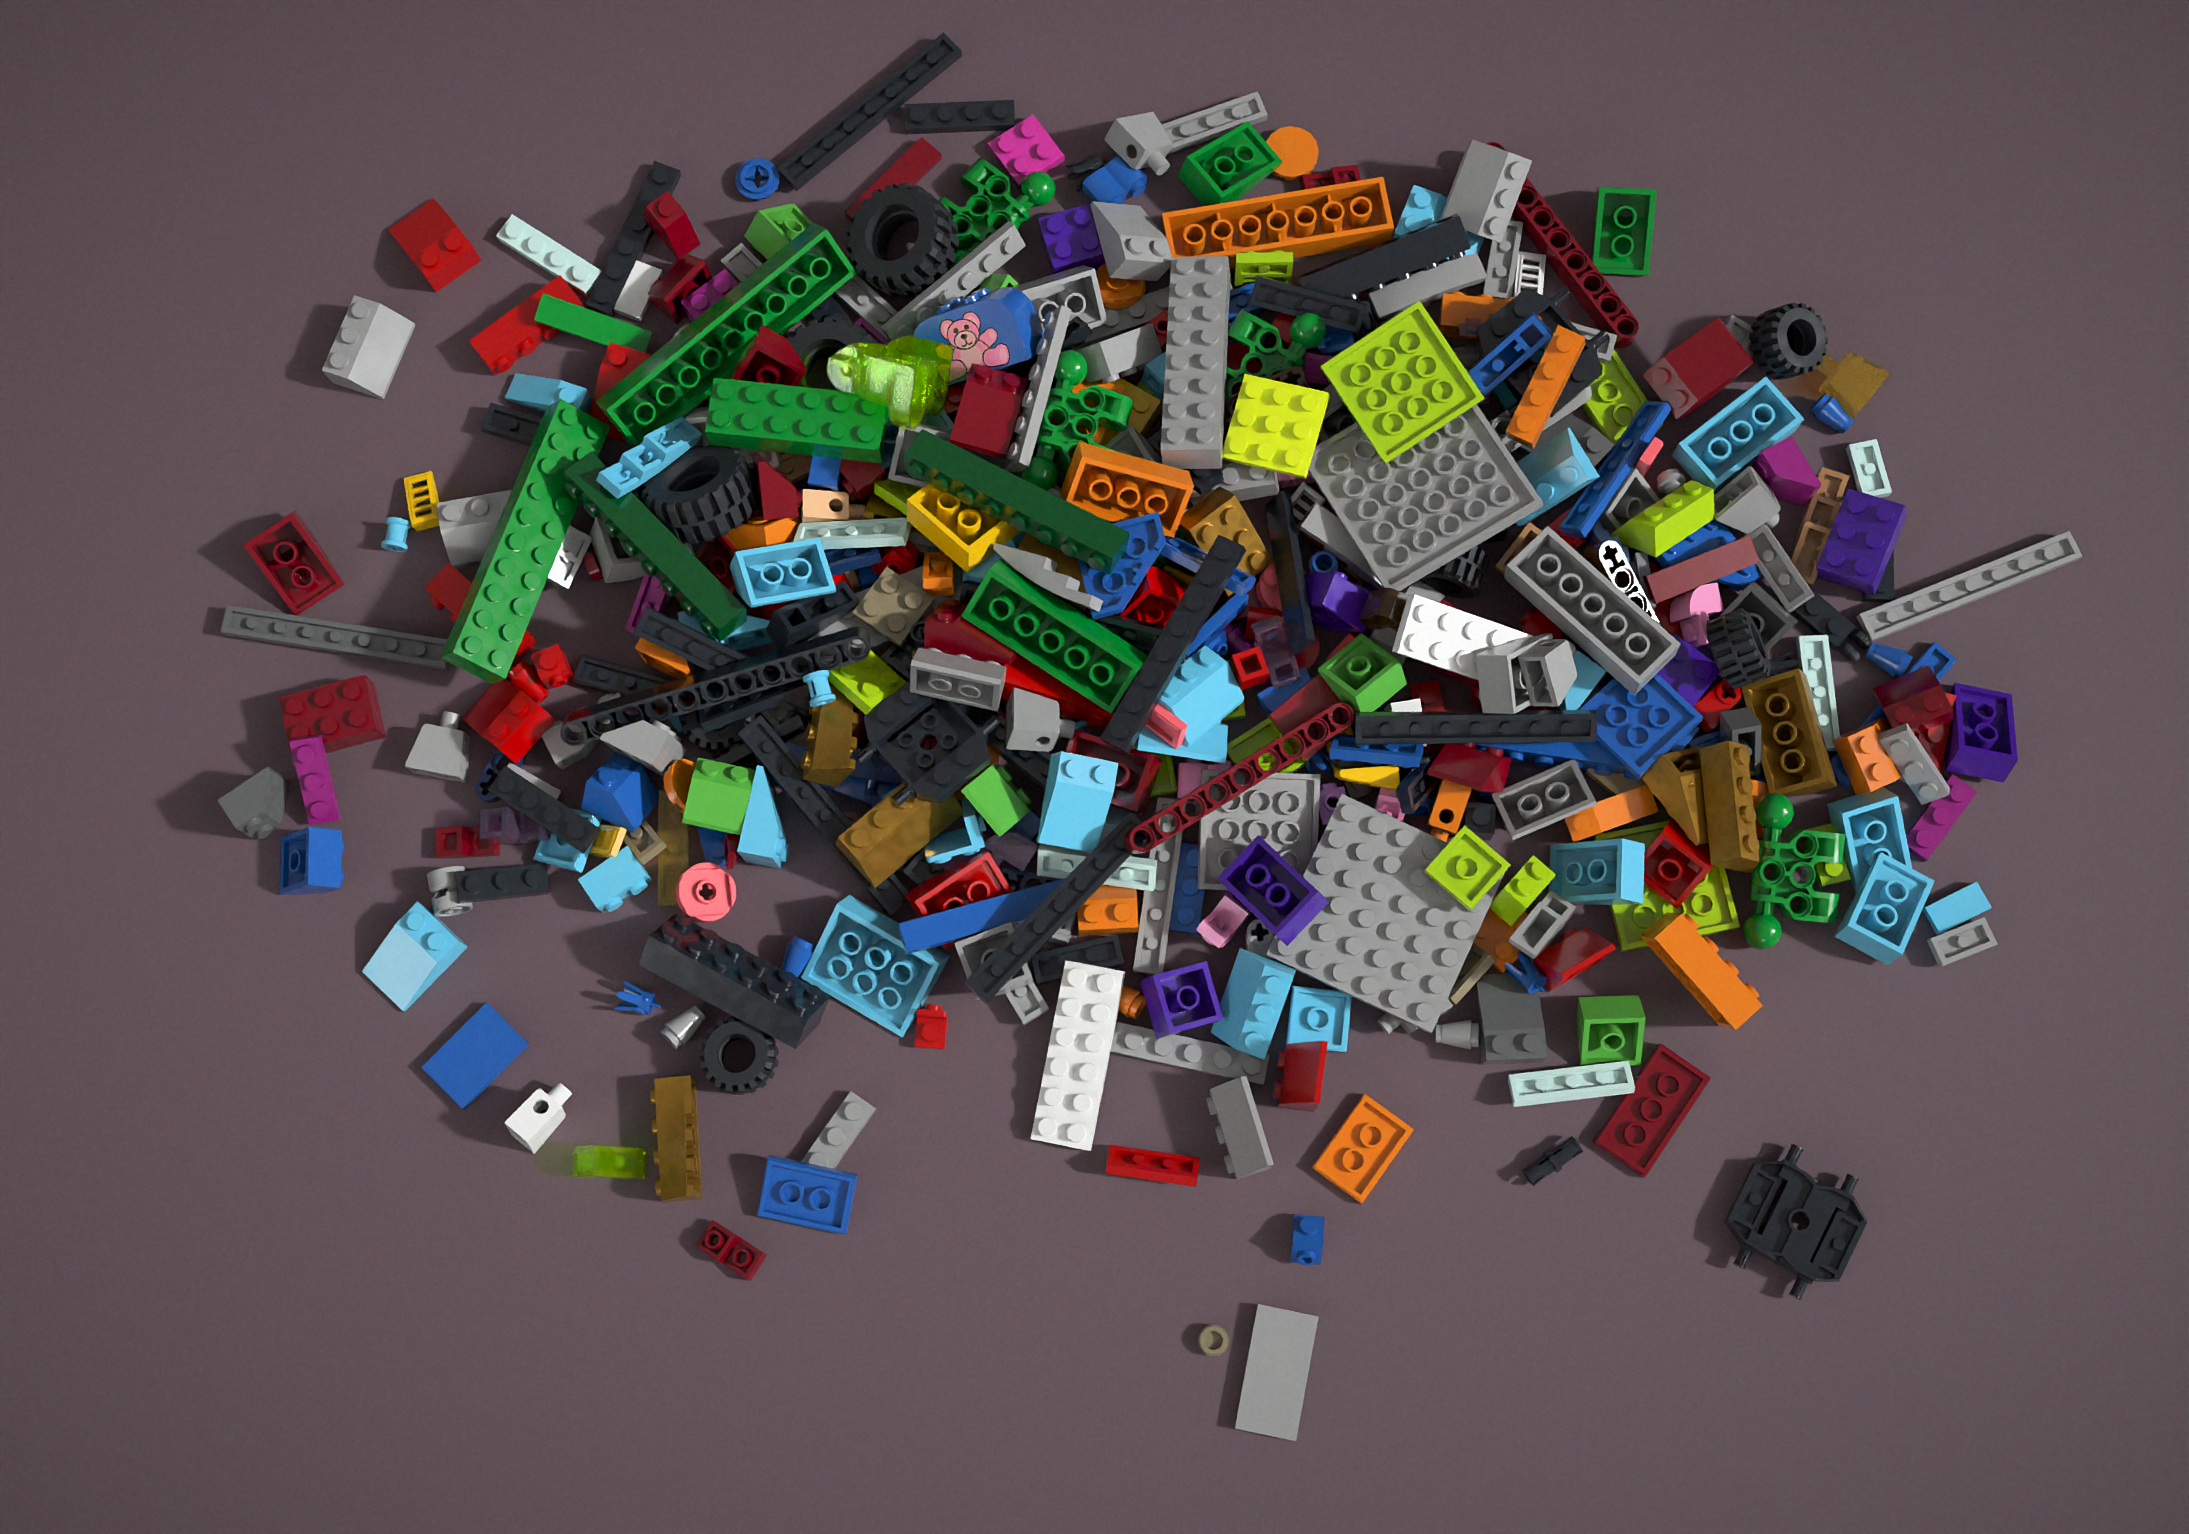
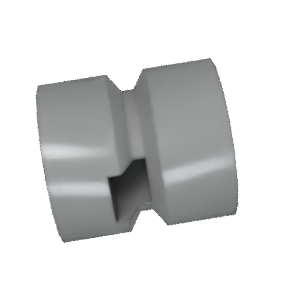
[427,866,473,917]

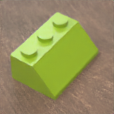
[1611,480,1715,557]

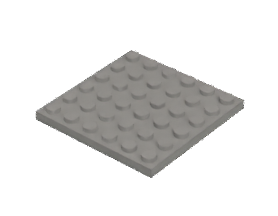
[1309,405,1543,591]
[1266,794,1506,1034]

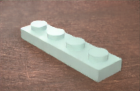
[496,214,601,297]
[793,517,912,550]
[1796,635,1840,751]
[1037,844,1157,891]
[1508,1061,1635,1107]

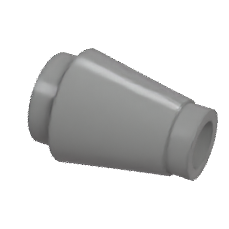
[661,1005,706,1049]
[1436,1020,1479,1050]

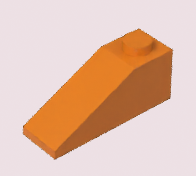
[1564,784,1659,842]

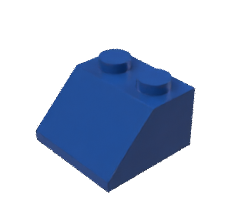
[581,752,662,833]
[280,827,344,895]

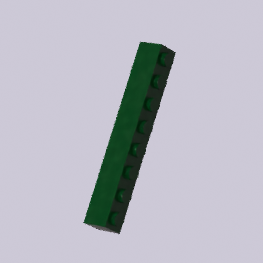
[904,429,1129,575]
[564,452,747,642]

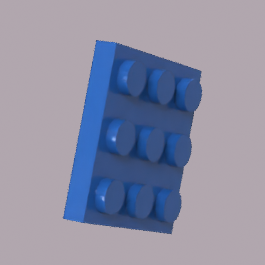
[1579,674,1703,779]

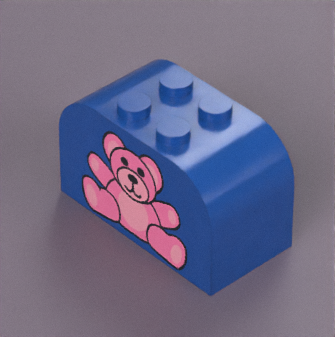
[912,287,1044,392]

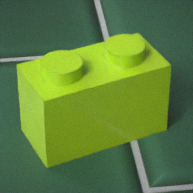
[1489,855,1556,926]

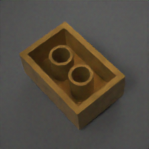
[1178,486,1273,597]

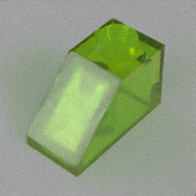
[573,1145,646,1179]

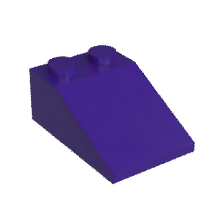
[1944,683,2018,783]

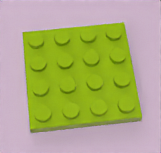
[1320,300,1485,465]
[1593,820,1740,952]

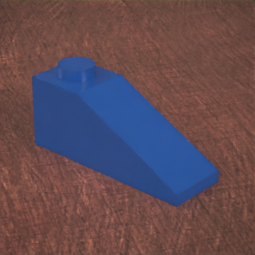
[1468,312,1553,396]

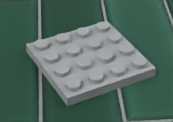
[1197,770,1320,890]

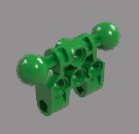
[938,158,1056,270]
[1225,310,1326,399]
[1021,350,1133,491]
[1743,793,1845,950]

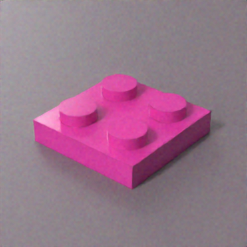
[988,114,1065,190]

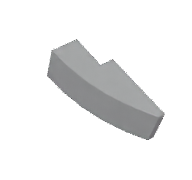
[1508,891,1576,959]

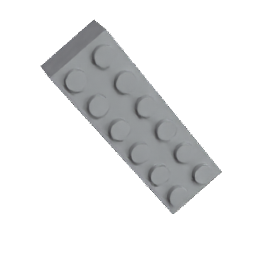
[1504,526,1680,696]

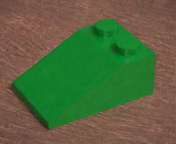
[1178,121,1283,206]
[1592,187,1657,276]

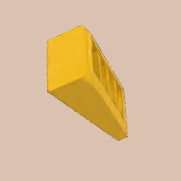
[404,471,439,532]
[1334,765,1400,790]
[589,824,626,858]

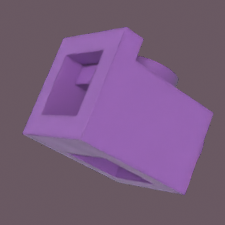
[1319,783,1346,831]

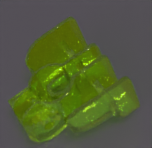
[827,336,953,430]

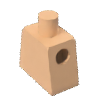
[800,489,865,523]

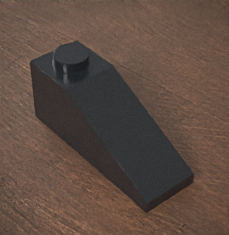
[766,581,860,649]

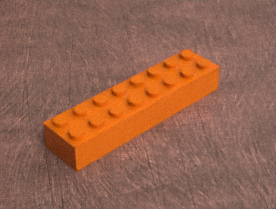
[1161,177,1394,272]

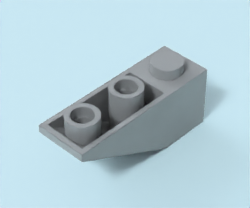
[542,692,622,770]

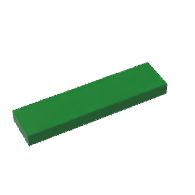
[534,293,652,353]

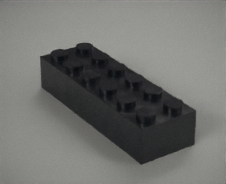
[638,913,831,1049]

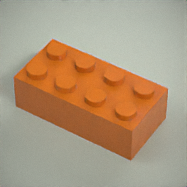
[1060,441,1194,538]
[1640,912,1763,1030]

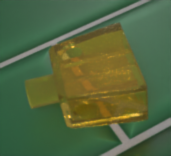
[1817,352,1891,420]

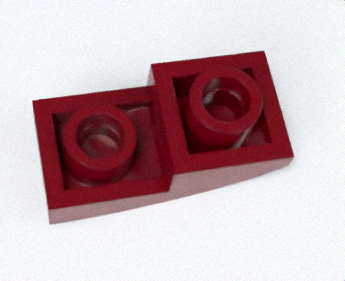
[695,1220,767,1281]

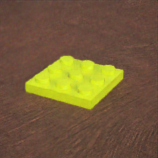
[1222,374,1330,479]

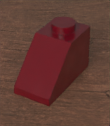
[643,191,701,259]

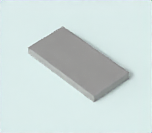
[1234,1304,1319,1441]

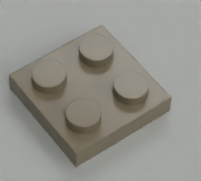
[852,567,935,648]

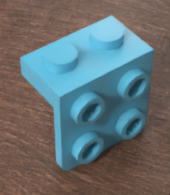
[925,798,987,864]

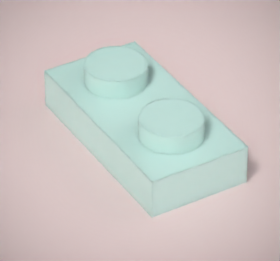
[1846,439,1892,498]

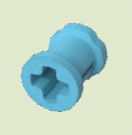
[381,517,412,553]
[803,670,836,707]

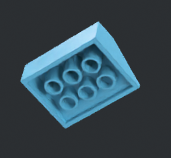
[801,895,951,1038]

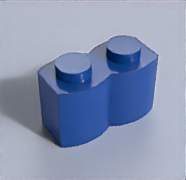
[1082,155,1147,204]

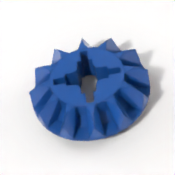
[735,158,780,201]

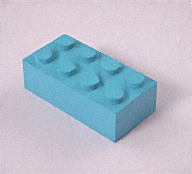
[1672,377,1804,494]

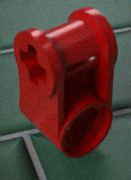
[1693,680,1742,734]

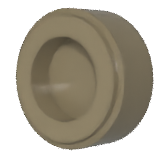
[1198,1325,1229,1356]

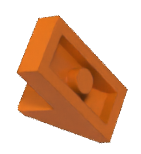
[923,552,955,596]

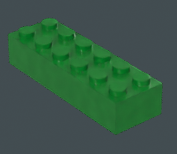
[705,378,890,463]
[961,559,1148,713]

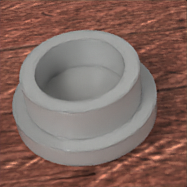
[1657,469,1686,495]

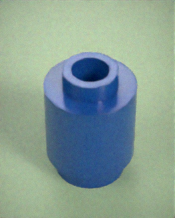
[1307,551,1338,574]

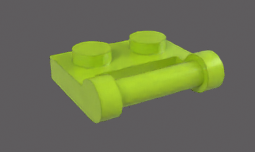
[1234,250,1293,286]

